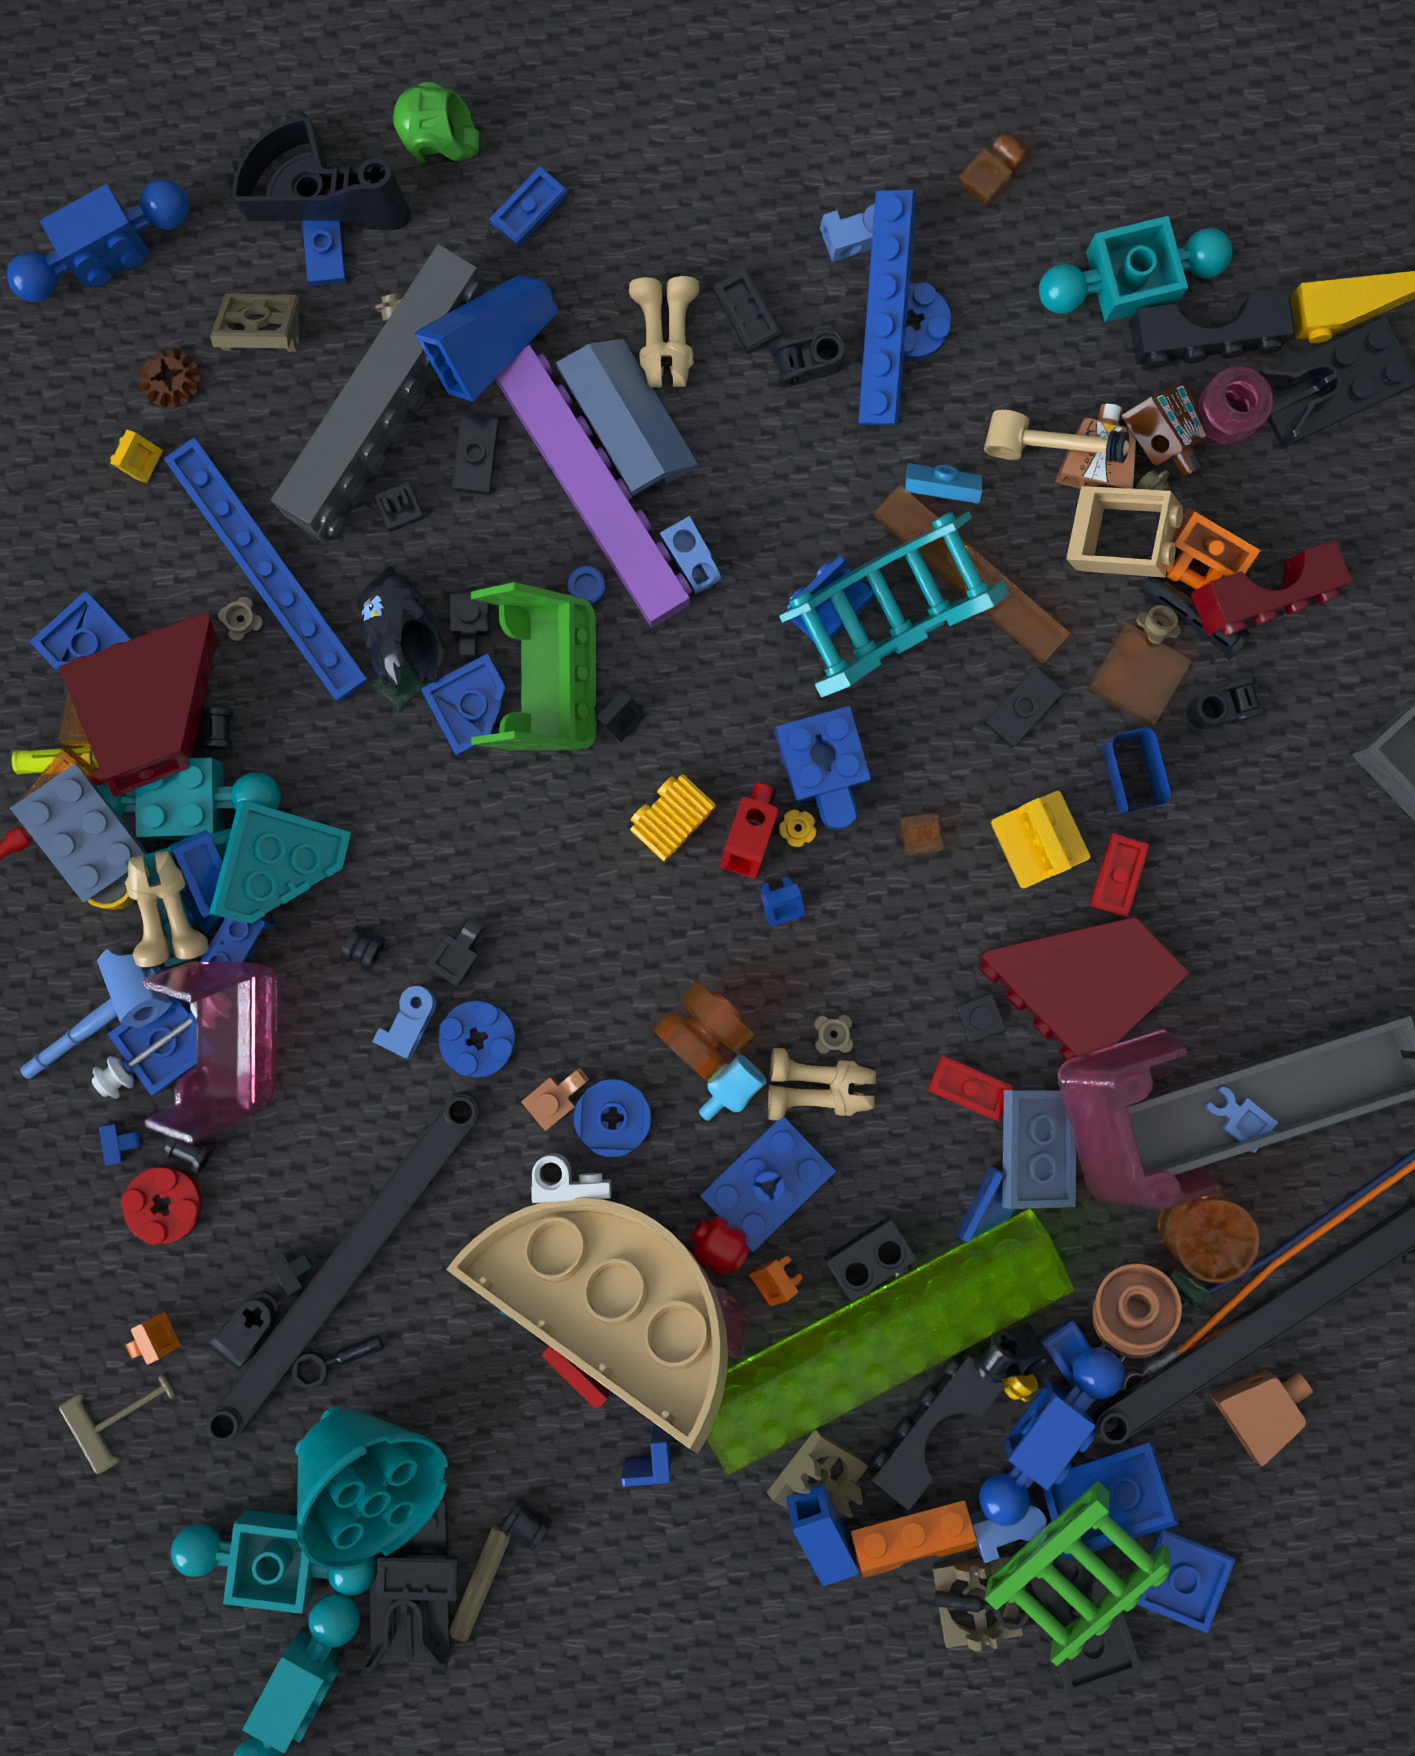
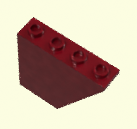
[59,612,217,797]
[977,917,1189,1069]

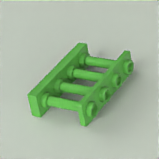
[985,1481,1170,1666]

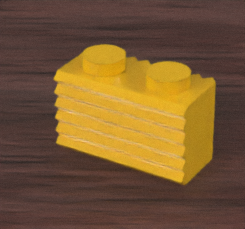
[630,774,716,863]

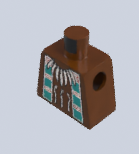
[1121,381,1208,478]

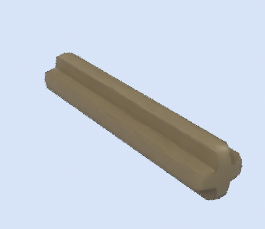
[449,1525,511,1642]

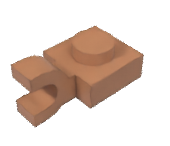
[521,1068,589,1131]

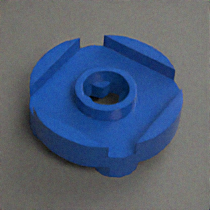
[904,283,951,361]
[438,1001,516,1077]
[574,1079,651,1157]

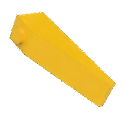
[1290,271,1415,343]

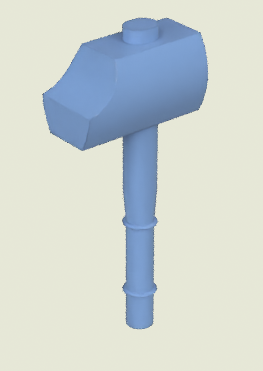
[20,949,171,1079]

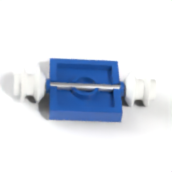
[92,986,232,1099]

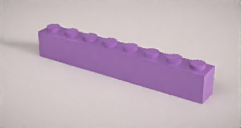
[495,345,692,629]

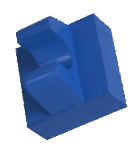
[760,877,806,927]
[99,1124,141,1166]

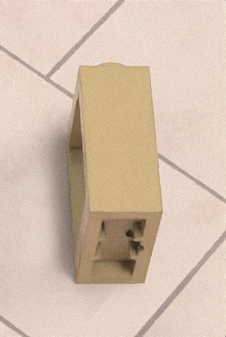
[1066,486,1183,577]

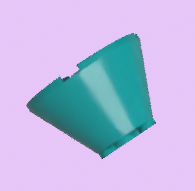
[295,1406,448,1570]

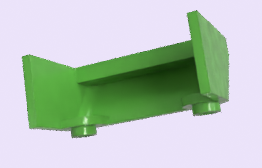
[471,582,596,751]

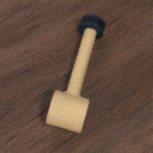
[984,410,1130,463]

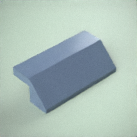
[556,339,698,495]

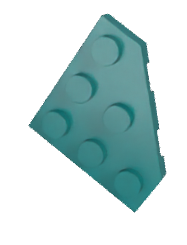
[209,800,351,924]

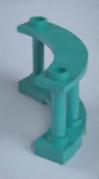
[779,511,1009,698]

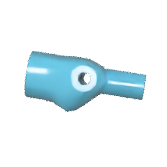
[699,1054,766,1121]

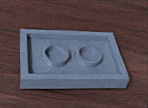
[10,762,148,903]
[1002,1090,1077,1209]

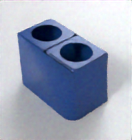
[1102,728,1171,815]

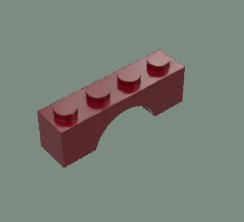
[1191,540,1352,637]

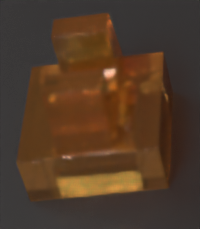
[899,813,943,856]

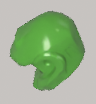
[393,82,479,164]

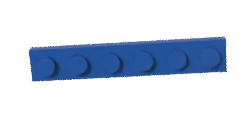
[858,190,916,426]

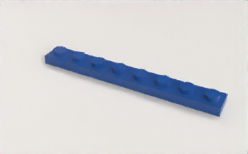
[163,437,369,703]

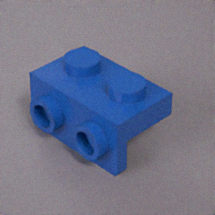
[787,555,876,643]

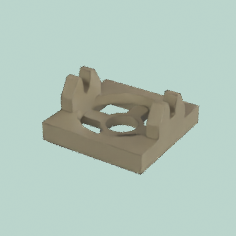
[210,294,301,352]
[767,1430,869,1518]
[931,1553,1023,1652]

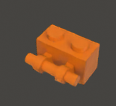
[1166,508,1261,590]

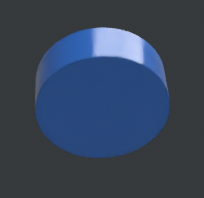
[567,566,606,605]

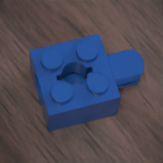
[774,706,871,830]

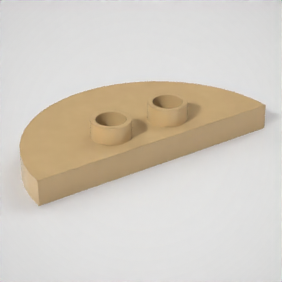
[446,1198,728,1454]

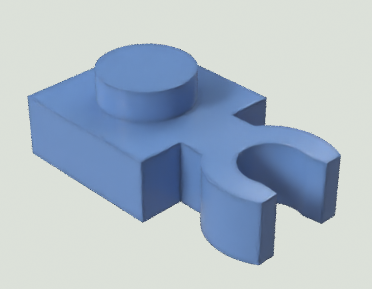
[1204,1086,1278,1153]

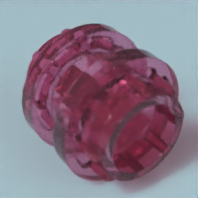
[1196,367,1273,444]

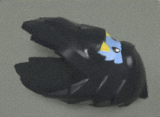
[358,566,444,686]

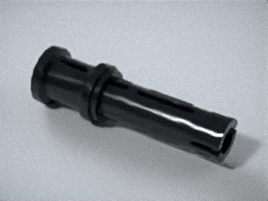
[1139,576,1250,660]

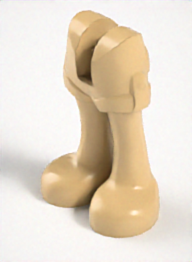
[629,276,699,388]
[125,850,209,967]
[768,1048,876,1121]

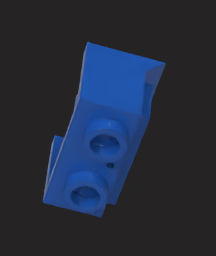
[198,917,276,990]

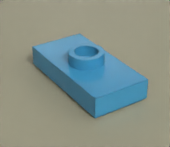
[905,463,982,503]

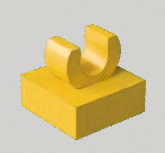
[110,430,163,484]

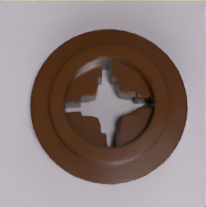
[139,348,200,408]

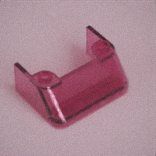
[143,962,277,1144]
[1058,1029,1222,1210]

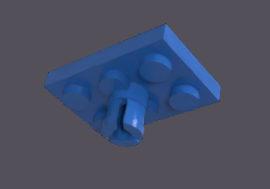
[700,1117,836,1252]
[1042,1442,1179,1560]

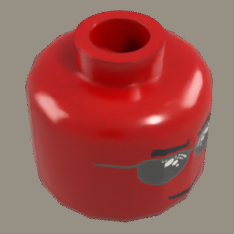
[690,1216,749,1275]

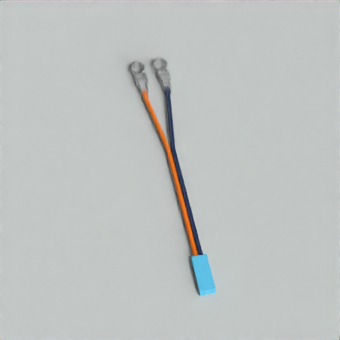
[1101,1149,1415,1390]

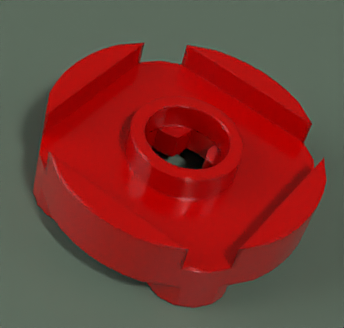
[121,1166,202,1245]

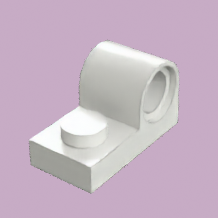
[531,1153,612,1203]

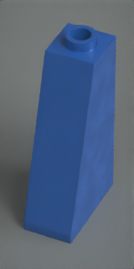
[415,275,558,401]

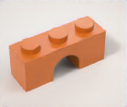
[851,1500,977,1578]

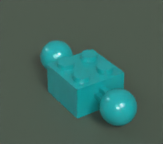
[1039,216,1233,322]
[97,758,281,841]
[171,1510,377,1614]
[233,1593,360,1756]

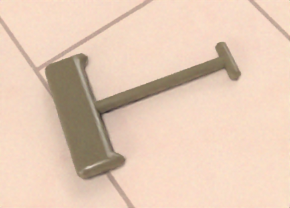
[59,1374,176,1474]

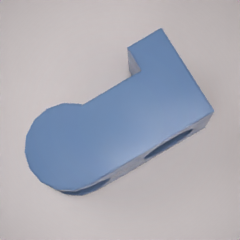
[820,204,875,262]
[659,516,722,595]
[372,986,437,1059]
[969,1499,1046,1563]

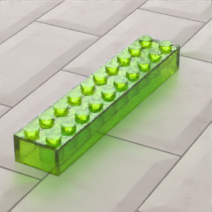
[706,1209,1075,1476]

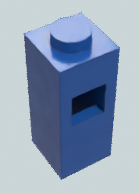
[786,1485,860,1586]

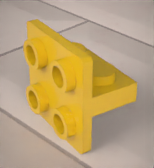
[991,791,1090,889]

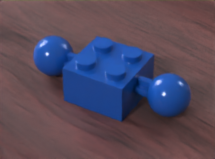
[7,179,190,303]
[979,1347,1124,1526]

